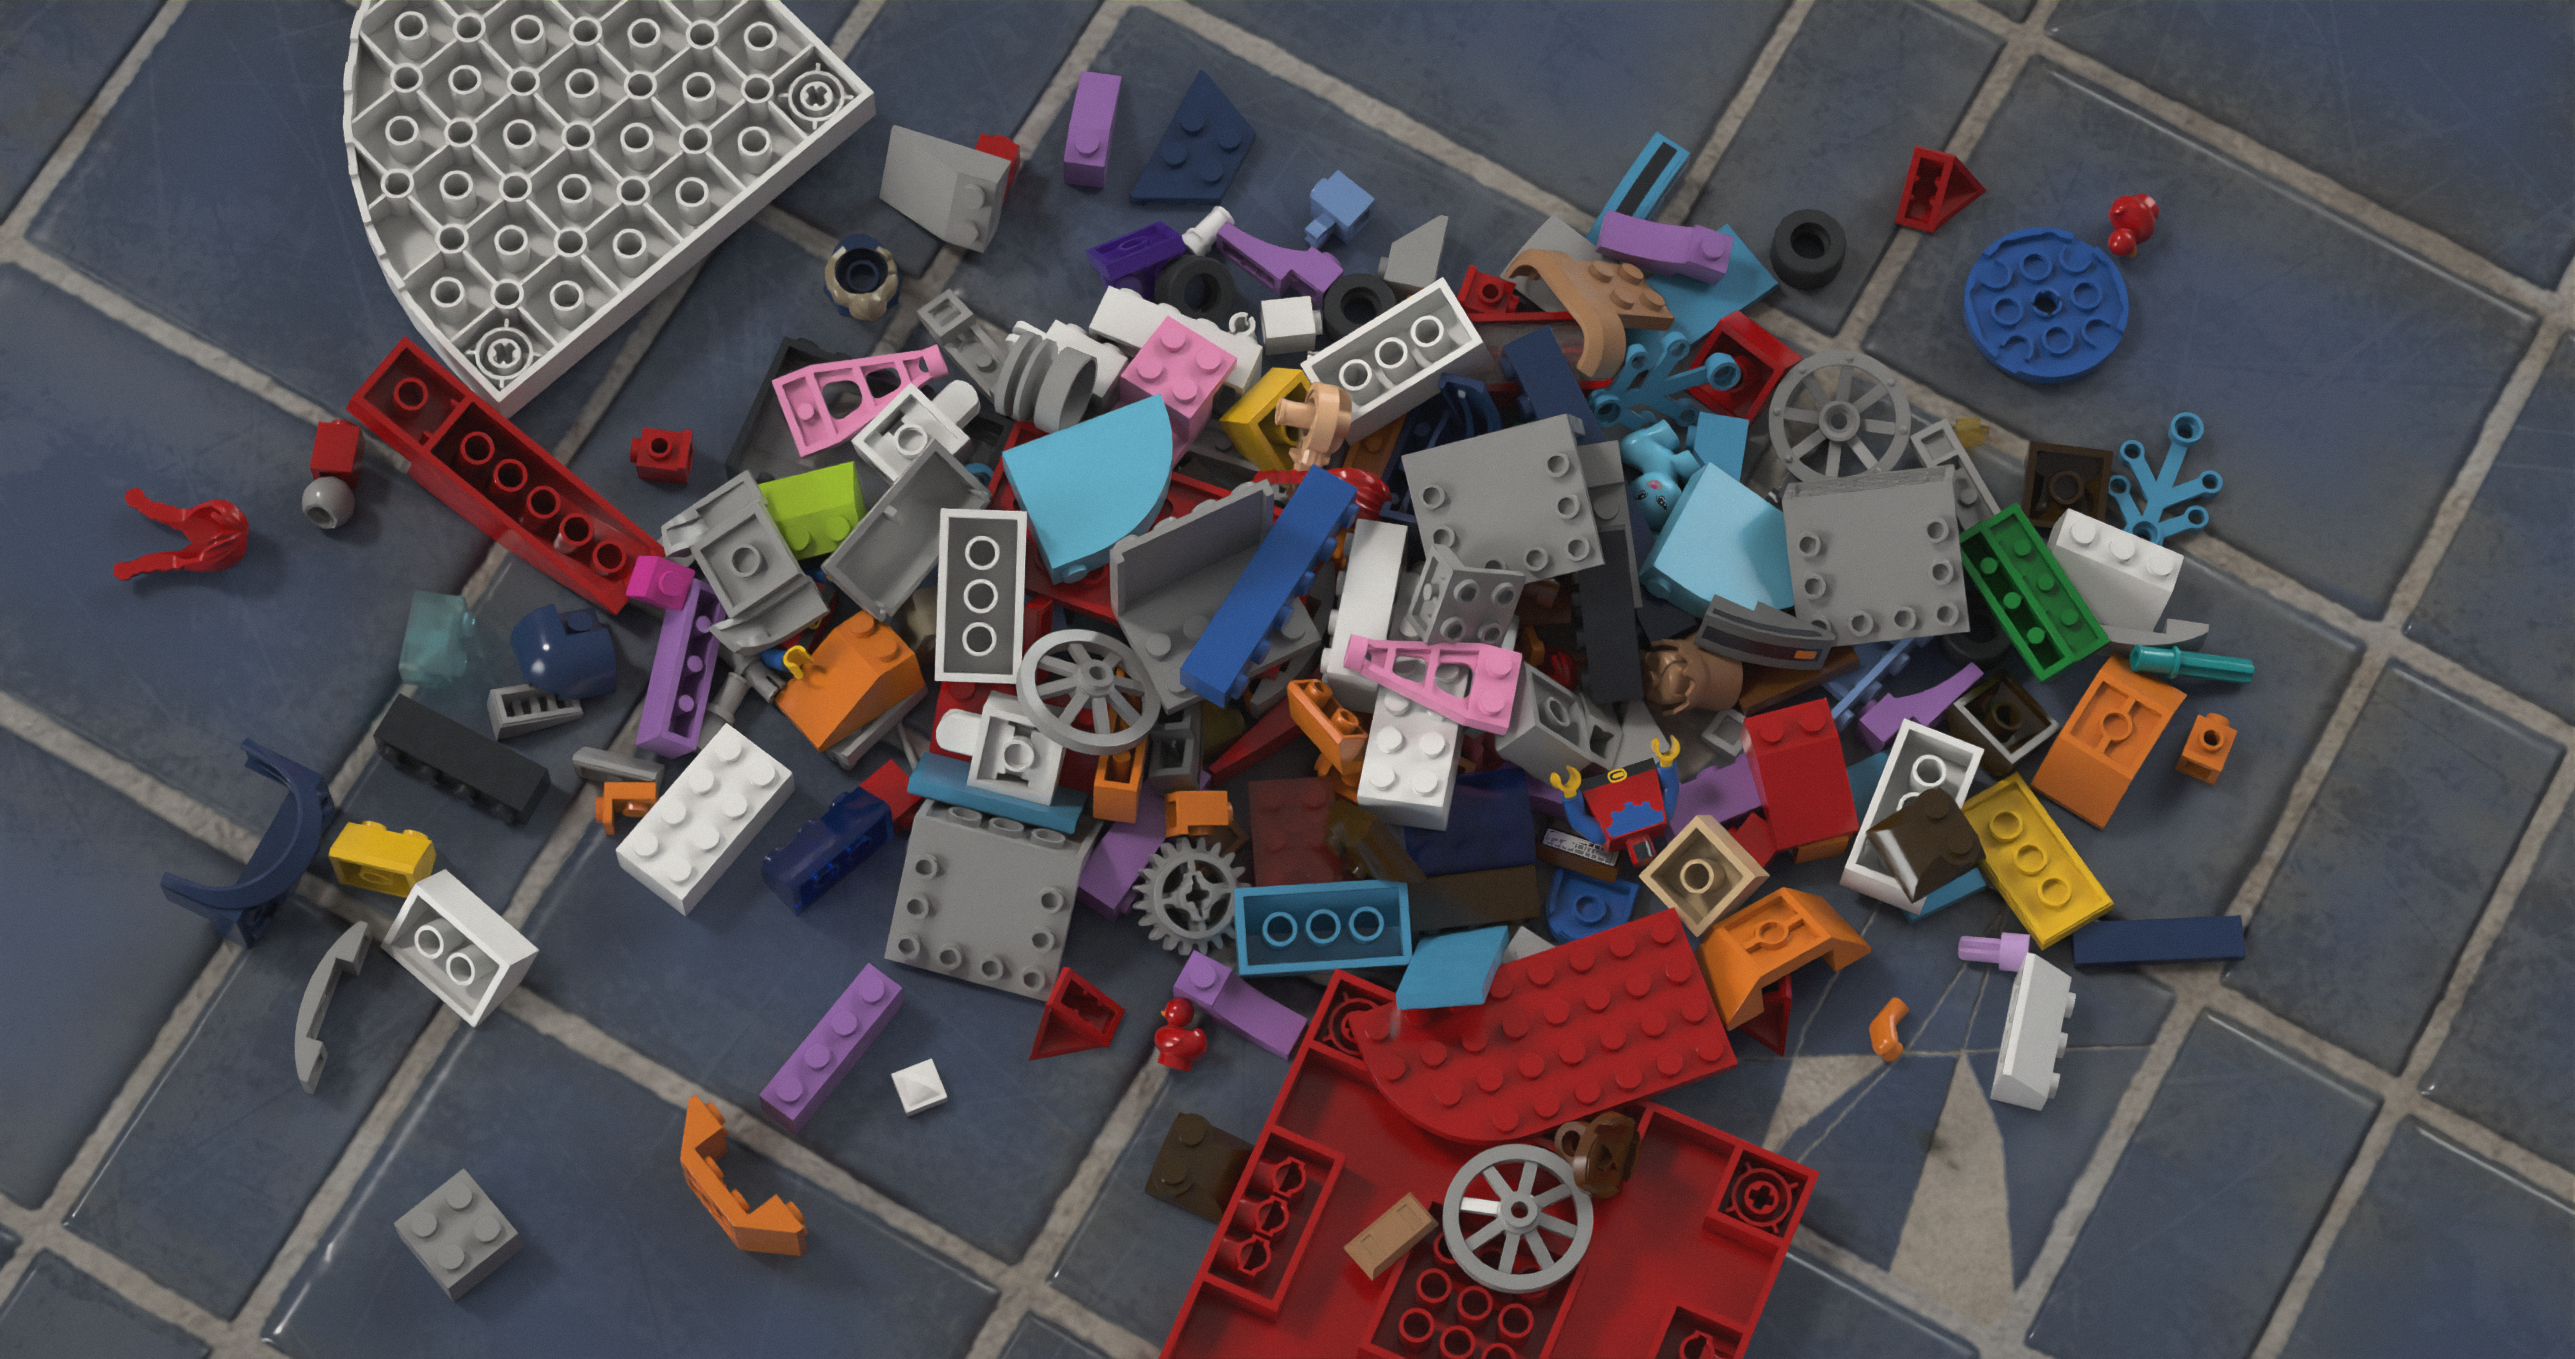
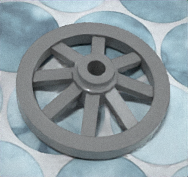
[1768,350,1911,482]
[1016,629,1161,755]
[1442,1144,1593,1294]

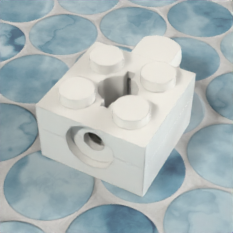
[1003,320,1128,419]
[851,380,981,485]
[936,690,1072,806]

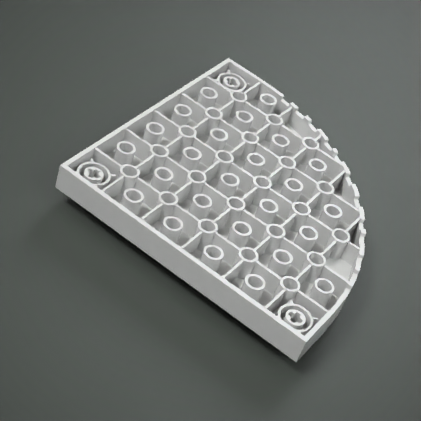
[343,0,876,419]

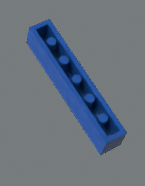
[1180,464,1360,709]

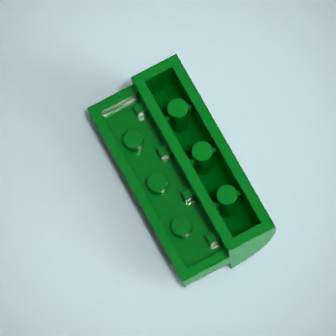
[1959,502,2110,685]

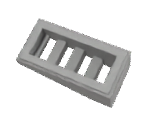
[487,684,583,740]

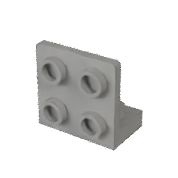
[1406,544,1526,648]

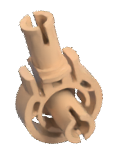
[1275,382,1352,499]

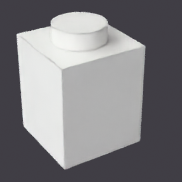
[1260,296,1322,355]

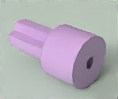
[1958,932,2031,972]

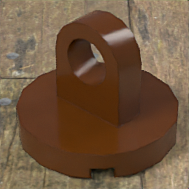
[1554,1111,1641,1200]

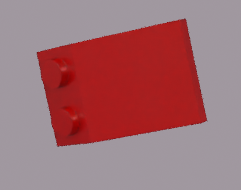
[1739,698,1860,853]

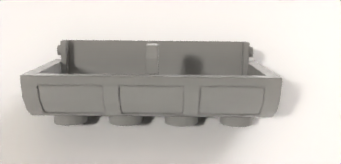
[820,438,993,622]

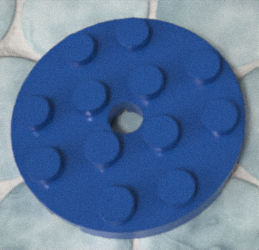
[1962,227,2129,384]

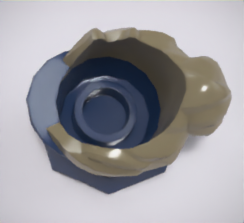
[823,234,904,322]

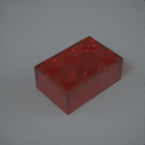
[1247,776,1342,887]

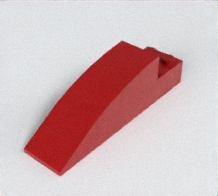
[346,336,666,616]

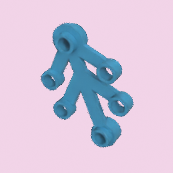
[1586,332,1741,431]
[2107,412,2223,546]

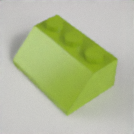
[757,461,867,562]

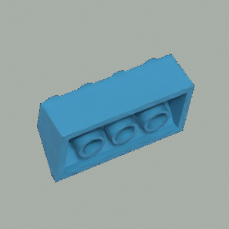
[1234,880,1412,980]

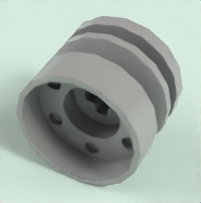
[994,331,1098,434]

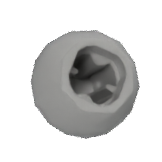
[302,476,355,529]

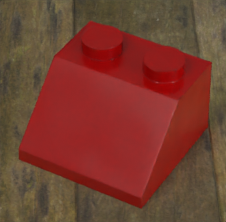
[1685,310,1803,429]

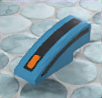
[1586,132,1691,264]

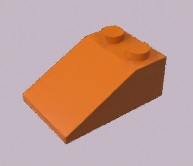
[774,609,926,754]

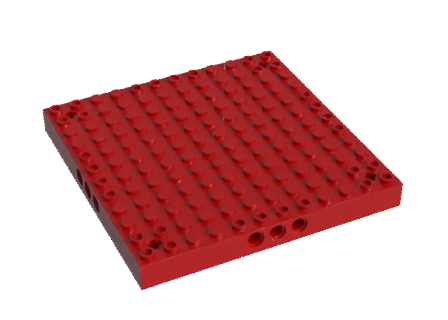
[1158,968,1820,1359]

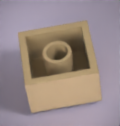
[1639,815,1770,938]

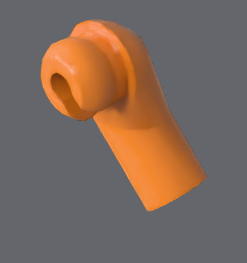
[1869,997,1909,1062]

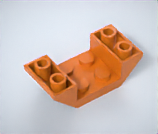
[2029,652,2187,831]
[1287,679,1374,775]
[1693,887,1871,1031]
[680,1094,809,1256]

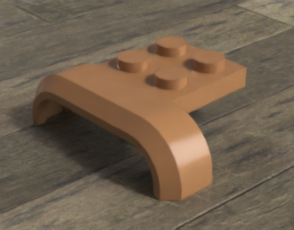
[1505,249,1675,379]

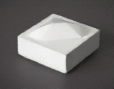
[891,1058,948,1117]

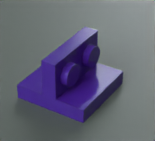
[1085,221,1191,300]

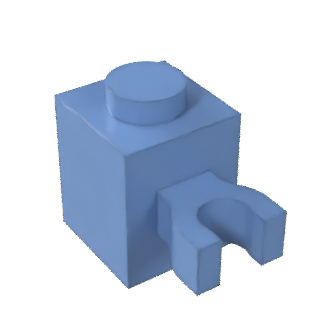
[1304,170,1375,250]

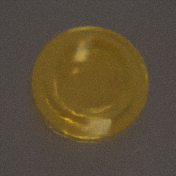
[1951,417,1989,447]

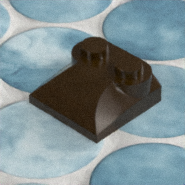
[2021,441,2113,528]
[1946,668,2062,776]
[1865,787,1987,904]
[1322,799,1426,883]
[1145,1112,1255,1225]

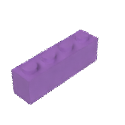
[635,578,727,759]
[1664,753,1765,844]
[1076,770,1212,923]
[759,963,905,1135]

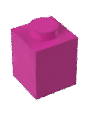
[625,556,695,611]

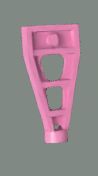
[772,344,949,460]
[1343,634,1523,736]

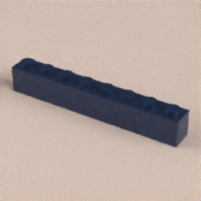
[1498,324,1697,652]

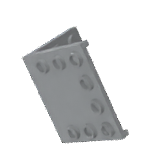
[1401,413,1605,584]
[1782,464,1970,647]
[1110,479,1322,716]
[884,798,1105,1002]

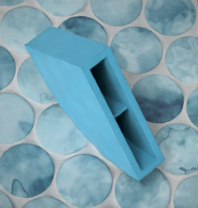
[1002,393,1173,585]
[1638,462,1795,619]

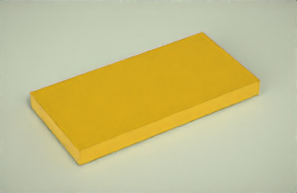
[1961,772,2114,951]

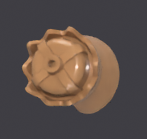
[1640,630,1743,716]

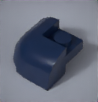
[510,604,617,700]

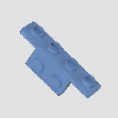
[1820,635,1935,734]

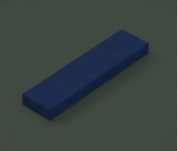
[2070,915,2246,968]

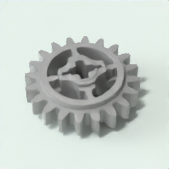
[1132,837,1251,955]

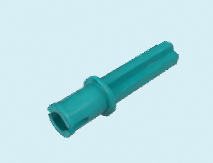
[2129,644,2255,684]

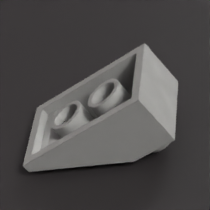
[879,125,1011,253]

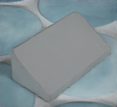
[572,747,665,793]

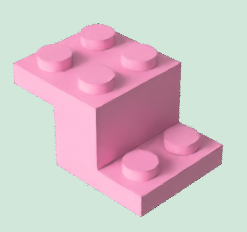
[1110,316,1237,470]

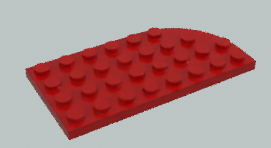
[1348,907,1738,1146]

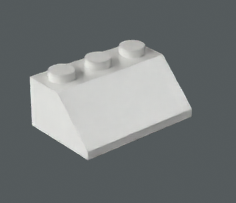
[2047,508,2184,632]
[380,869,539,1028]
[1990,952,2076,1111]

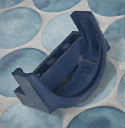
[1379,373,1504,561]
[160,738,335,950]

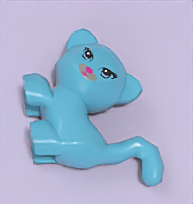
[1619,419,1701,531]

